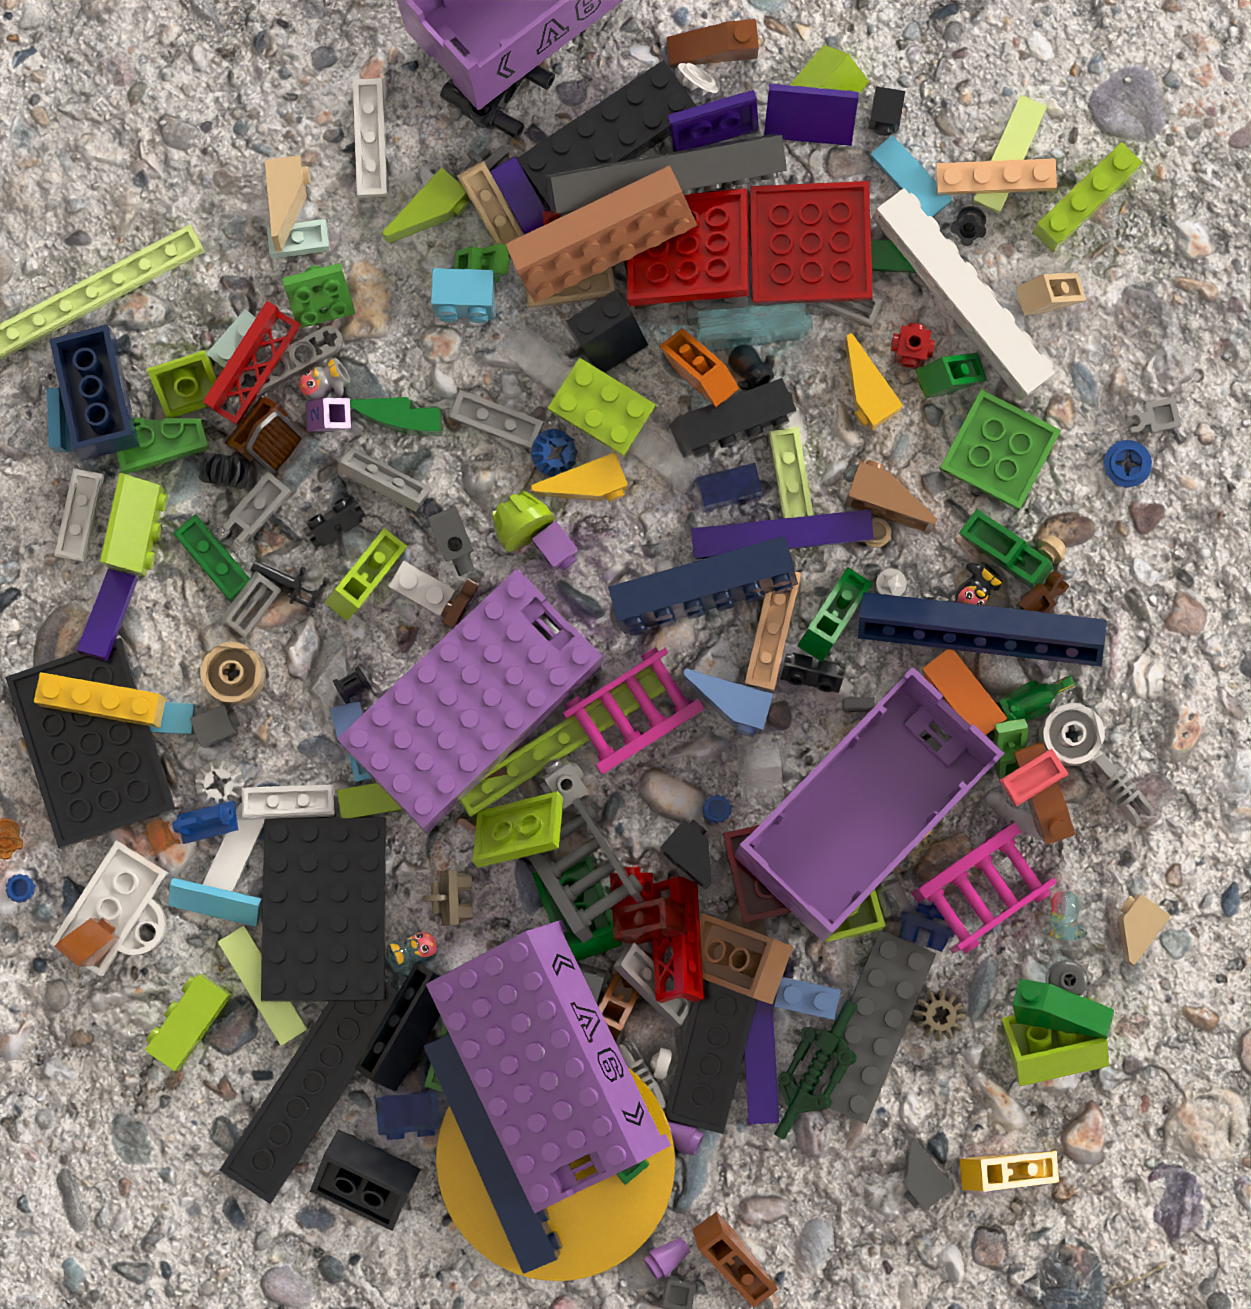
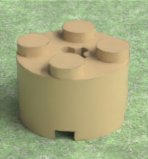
[200,642,266,705]

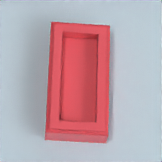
[999,749,1068,807]

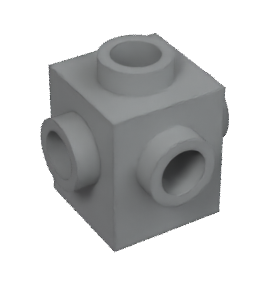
[539,757,589,809]

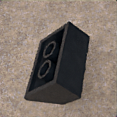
[659,819,712,890]
[310,1129,421,1231]

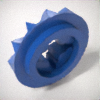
[531,429,578,477]
[1103,440,1152,488]

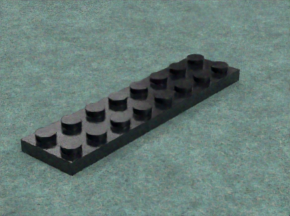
[219,981,399,1204]

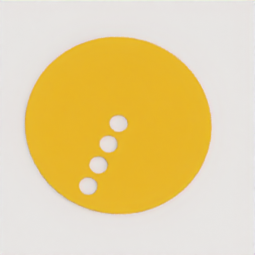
[436,1068,675,1281]

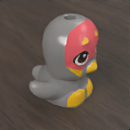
[299,358,350,401]

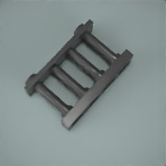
[528,798,645,943]

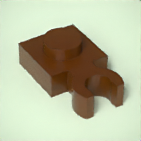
[1018,570,1069,613]
[441,578,479,630]

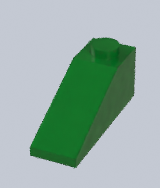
[797,567,873,662]
[1012,979,1114,1039]

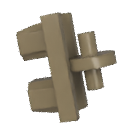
[423,870,473,926]

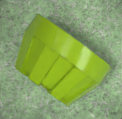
[491,491,555,552]

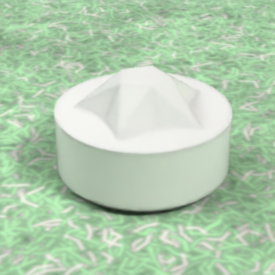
[876,568,907,596]
[650,1048,672,1080]

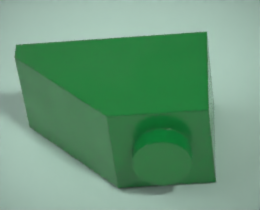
[915,353,987,398]

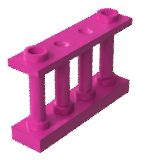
[562,647,705,775]
[911,822,1057,954]

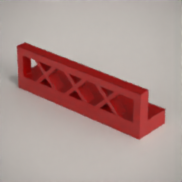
[203,301,301,426]
[651,876,704,1003]

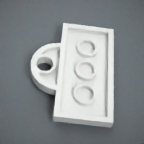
[50,840,169,976]

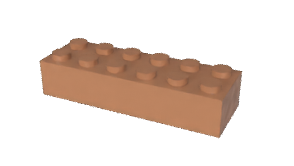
[506,165,697,303]

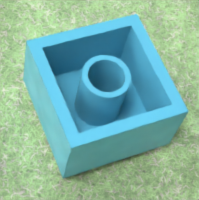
[431,268,496,323]

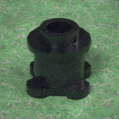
[950,206,987,246]

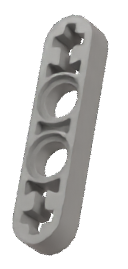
[240,326,344,397]

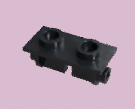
[303,496,366,549]
[780,652,845,693]

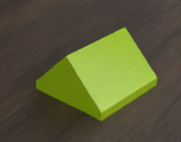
[790,45,869,94]
[147,350,217,418]

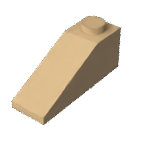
[265,155,311,252]

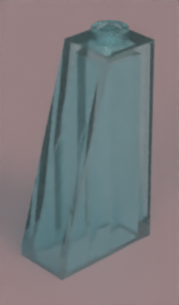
[697,303,813,352]

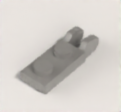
[216,471,292,553]

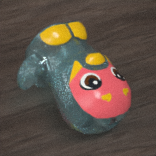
[1049,891,1088,941]
[387,932,438,977]

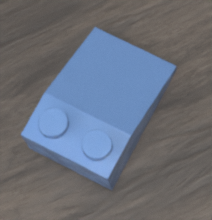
[682,668,773,737]

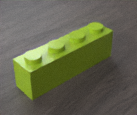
[1032,142,1143,253]

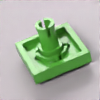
[282,263,355,328]

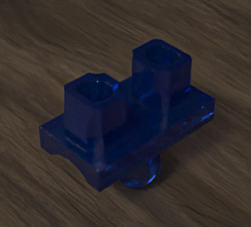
[898,902,954,952]

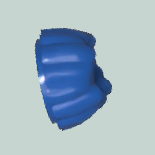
[703,794,732,824]
[5,874,36,903]

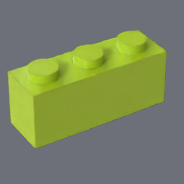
[145,974,232,1072]

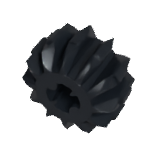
[198,452,251,489]

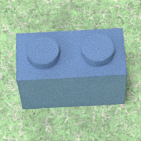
[773,977,841,1020]

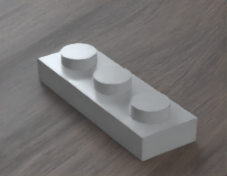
[449,389,544,450]
[337,447,431,512]
[613,942,693,1027]

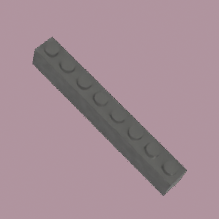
[545,133,787,217]

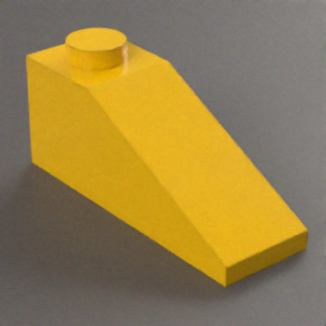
[845,333,903,431]
[531,452,628,502]
[959,1151,1059,1191]

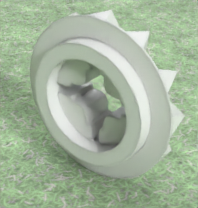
[675,63,718,99]
[195,760,244,806]

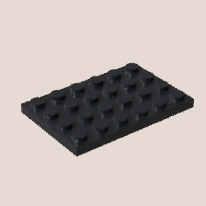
[5,638,176,849]
[261,817,387,1002]

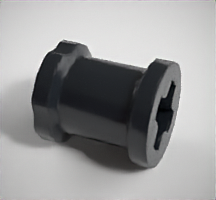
[333,665,372,704]

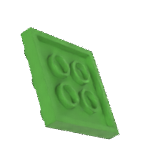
[939,389,1061,511]

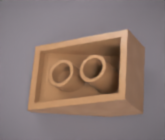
[844,460,937,534]
[700,913,793,1004]

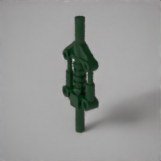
[774,1000,858,1140]

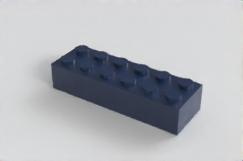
[608,536,798,636]

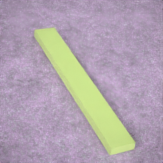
[0,224,205,360]

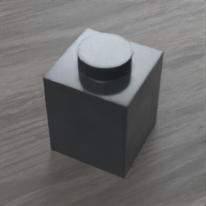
[868,86,905,136]

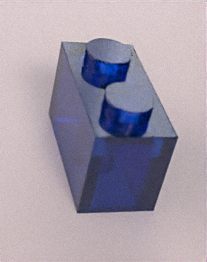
[696,463,763,512]
[375,1090,442,1140]

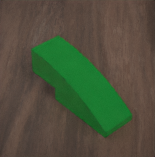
[350,397,442,436]
[959,509,1054,589]

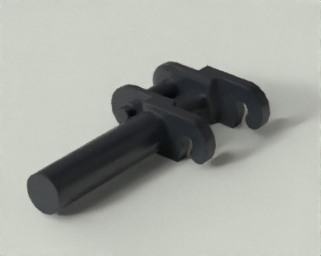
[250,560,329,612]

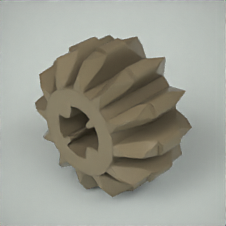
[913,989,966,1042]

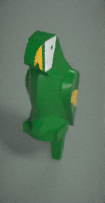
[996,675,1076,721]

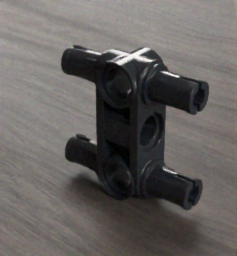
[440,65,555,140]

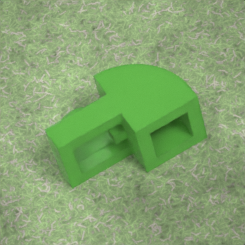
[454,243,510,283]
[990,718,1028,780]

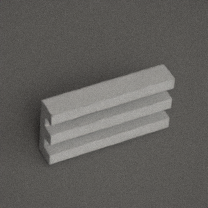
[816,296,883,329]
[220,571,281,638]

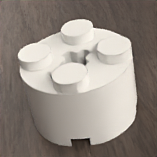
[1038,703,1105,766]

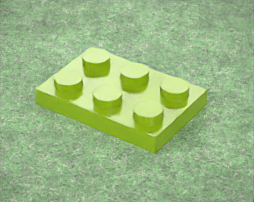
[547,357,656,457]
[472,791,563,868]

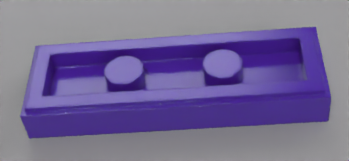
[490,156,546,235]
[77,569,138,661]

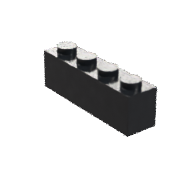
[669,378,797,458]
[354,961,442,1092]

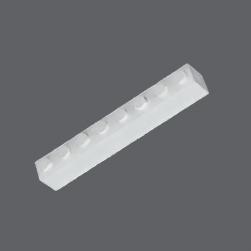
[872,188,1055,401]

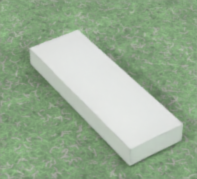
[54,468,104,563]
[242,785,334,820]
[202,802,264,892]

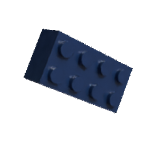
[49,324,140,461]

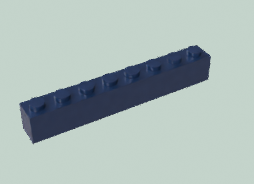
[858,592,1107,667]
[424,1032,562,1274]

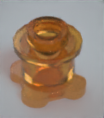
[0,818,23,860]
[142,818,181,856]

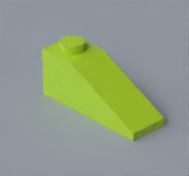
[382,167,469,244]
[324,528,407,621]

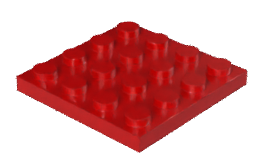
[750,181,873,305]
[627,188,749,306]

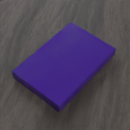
[764,83,859,146]
[667,90,759,152]

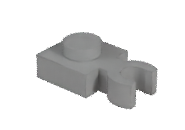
[1124,397,1182,434]

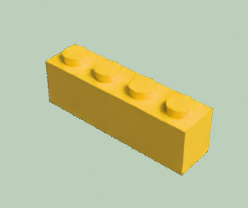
[34,672,166,728]

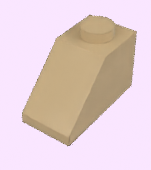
[1016,272,1086,315]
[1118,894,1171,965]

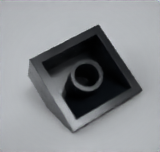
[566,289,649,373]

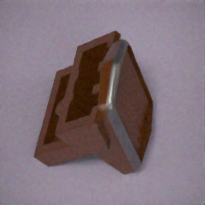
[224,396,303,474]

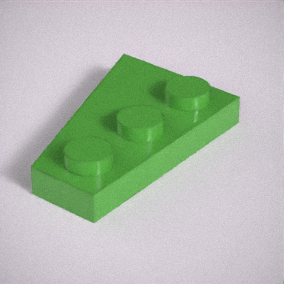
[116,418,210,474]

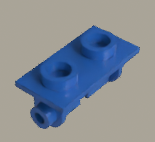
[172,801,239,844]

